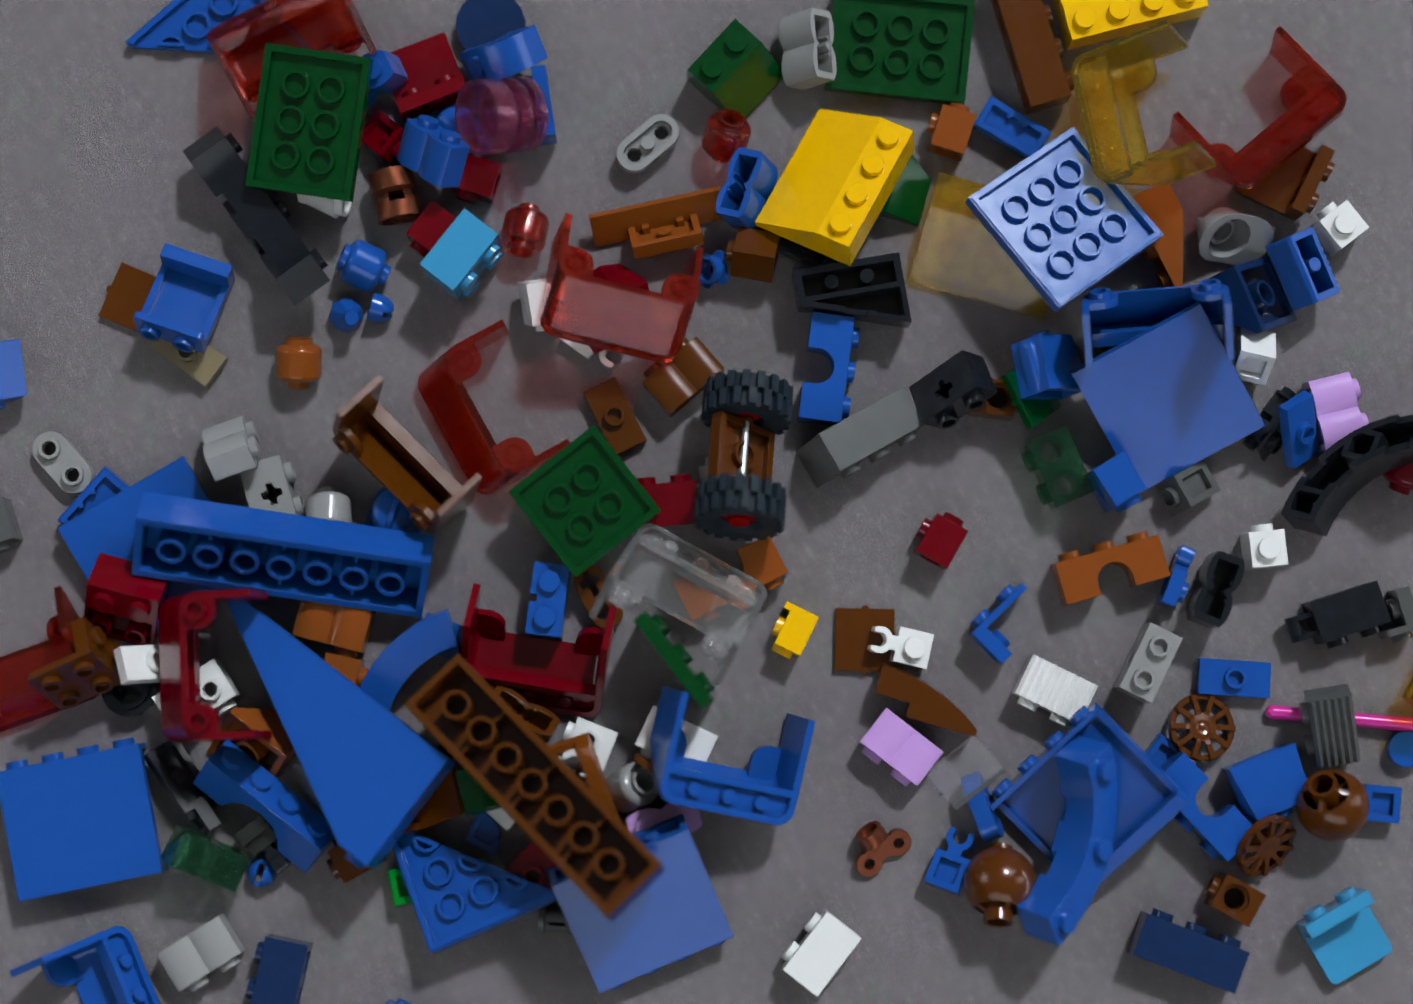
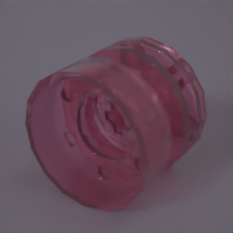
[455,76,549,156]

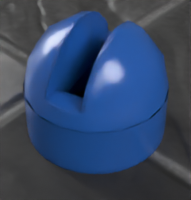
[366,292,394,323]
[247,858,277,888]

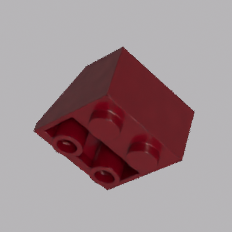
[84,553,170,645]

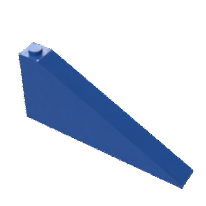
[223,589,456,869]

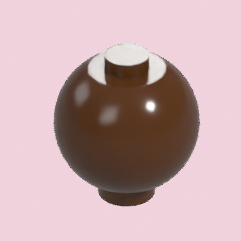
[1295,769,1370,842]
[963,843,1036,928]

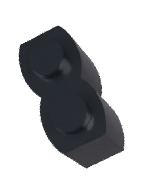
[1187,551,1244,629]

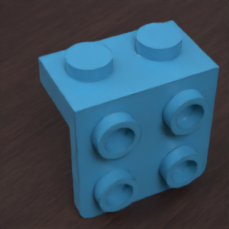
[1295,886,1392,984]

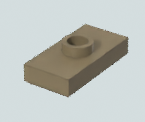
[148,339,228,388]

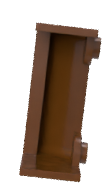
[332,375,482,532]

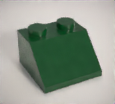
[687,19,783,126]

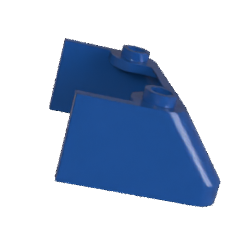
[1082,279,1235,371]
[650,686,815,825]
[10,926,160,1004]

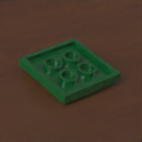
[508,425,661,578]
[634,611,715,708]

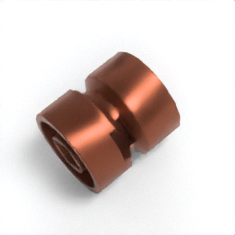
[367,165,422,226]

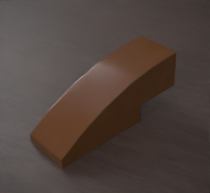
[874,662,977,737]

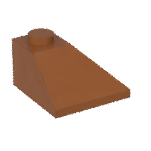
[207,708,296,778]

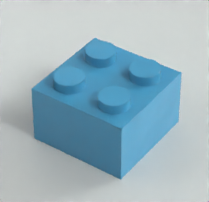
[420,208,503,302]

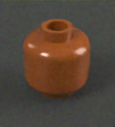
[275,337,322,390]

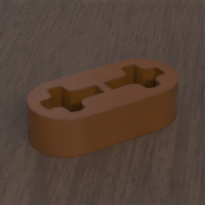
[574,566,623,629]

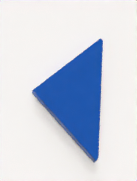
[125,0,314,56]
[392,833,558,955]

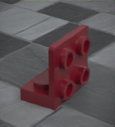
[391,33,471,123]

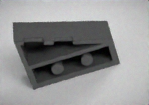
[796,387,925,488]

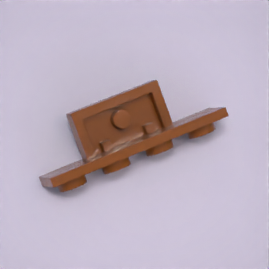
[589,185,723,259]

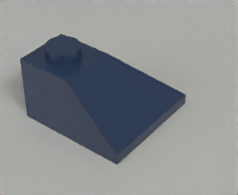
[1208,256,1297,334]

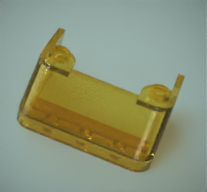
[1071,20,1216,186]

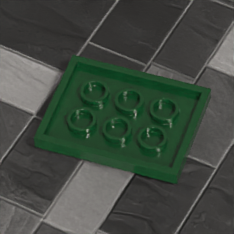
[824,0,975,105]
[245,43,374,202]

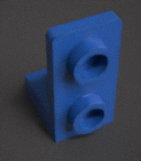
[968,583,1027,664]

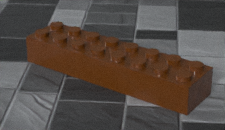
[404,653,665,922]

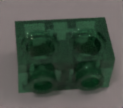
[1021,425,1095,510]
[161,824,250,892]

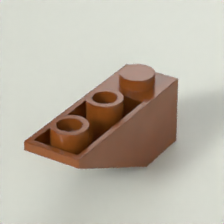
[1133,180,1184,288]

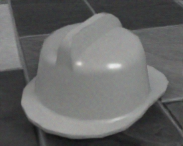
[1195,207,1274,265]

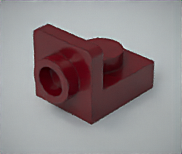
[362,109,404,166]

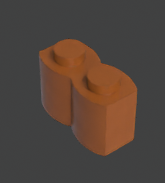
[292,600,376,653]

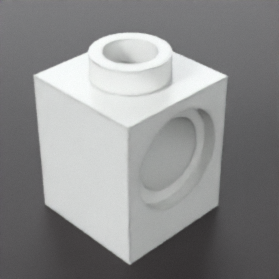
[1231,327,1276,386]

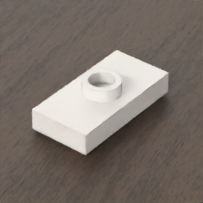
[113,644,160,685]

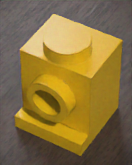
[771,601,819,659]

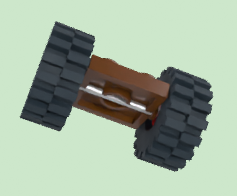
[693,369,793,541]

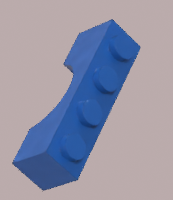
[193,740,335,873]

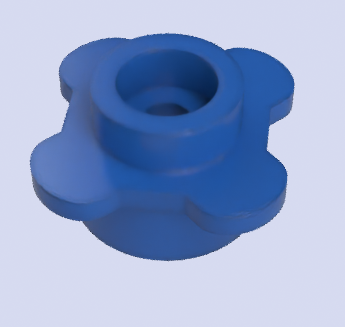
[695,250,729,289]

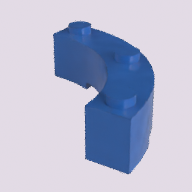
[1016,735,1118,946]

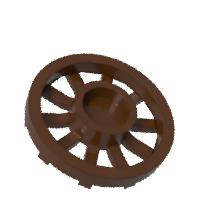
[1168,694,1236,761]
[1236,815,1296,877]

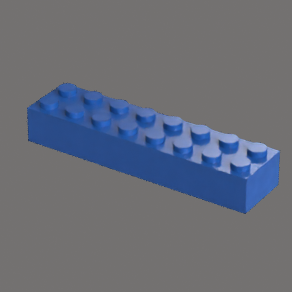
[132,491,434,618]

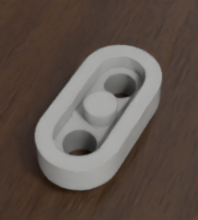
[617,114,679,174]
[33,431,95,494]

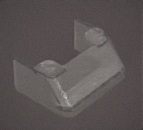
[589,524,767,687]

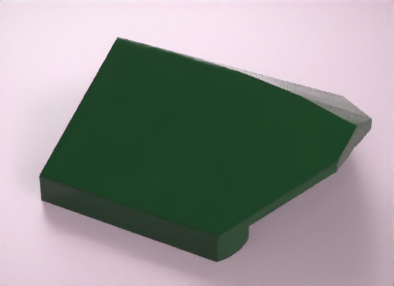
[879,155,932,227]

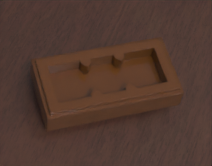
[583,377,647,455]

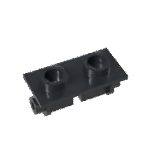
[1242,386,1300,461]

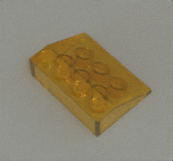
[907,172,1048,319]

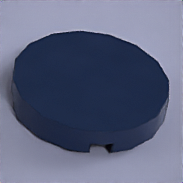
[456,0,526,50]

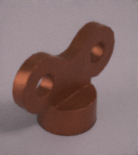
[855,821,911,877]

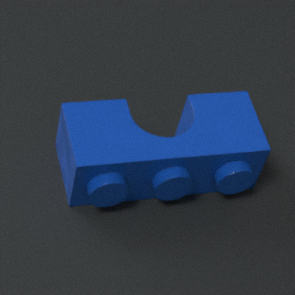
[797,312,860,426]
[1160,751,1252,862]

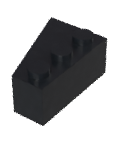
[792,252,912,328]

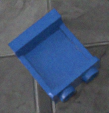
[133,243,235,354]

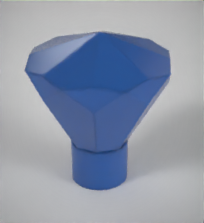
[329,297,364,332]

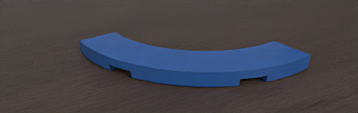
[360,609,459,711]

